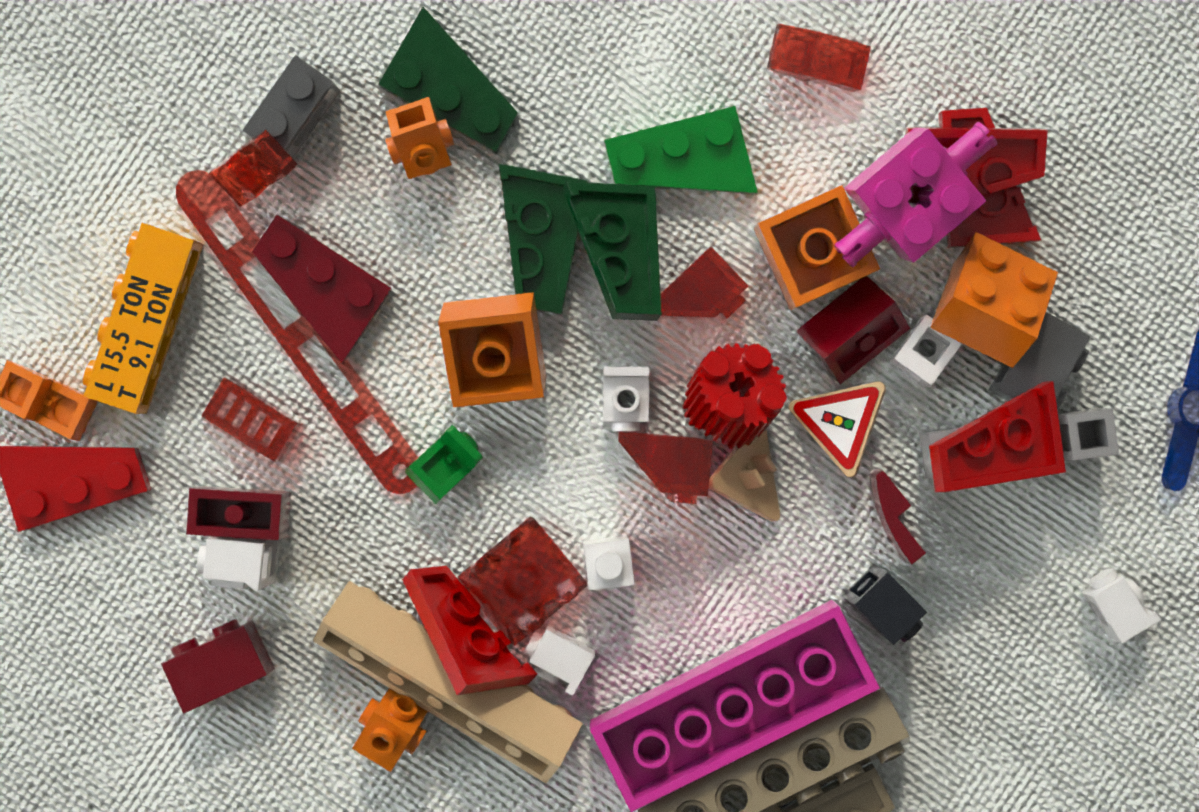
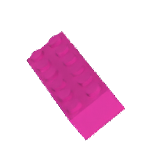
[590,600,880,812]

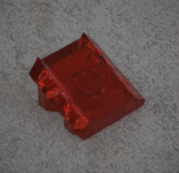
[457,516,588,646]

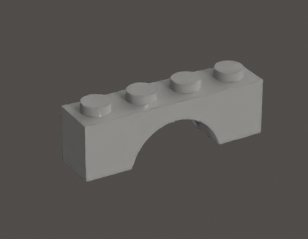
[919,408,1119,479]

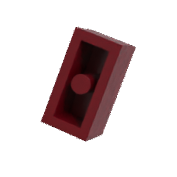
[186,486,291,541]
[161,618,275,714]

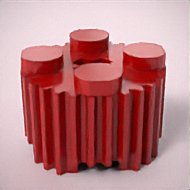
[682,343,787,449]

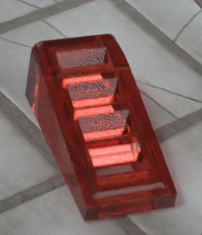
[201,377,303,462]

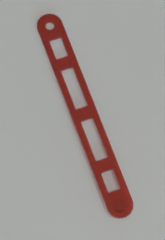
[176,170,418,494]

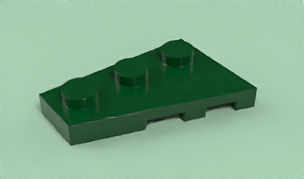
[378,7,519,154]
[498,163,588,315]
[563,181,662,321]

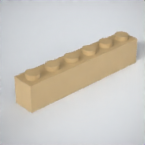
[313,581,583,783]

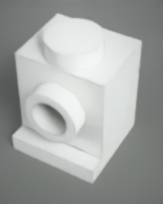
[888,314,962,388]
[603,367,649,431]
[1081,568,1161,644]
[522,625,595,696]

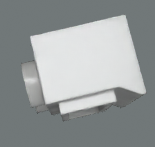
[197,536,280,591]

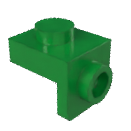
[405,425,483,504]

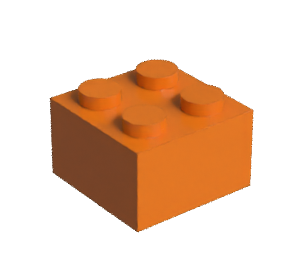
[753,185,880,311]
[930,232,1058,368]
[438,292,547,408]

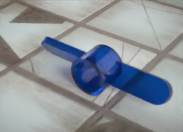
[1161,330,1199,491]

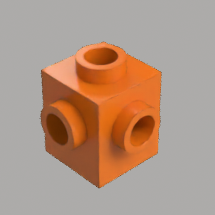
[385,97,455,179]
[352,688,428,772]

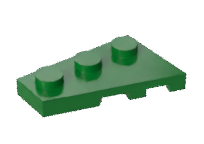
[604,106,758,195]

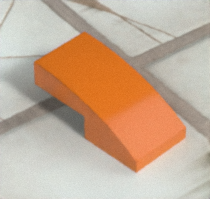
[0,360,98,441]

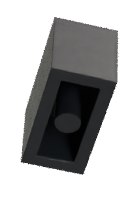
[842,564,927,645]

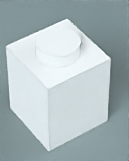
[583,535,635,591]

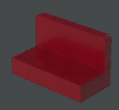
[797,276,911,385]

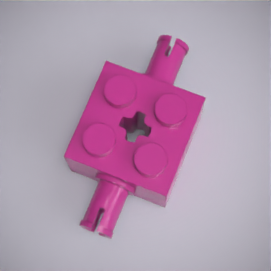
[834,122,997,267]

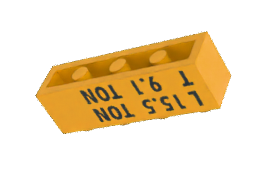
[83,223,204,414]

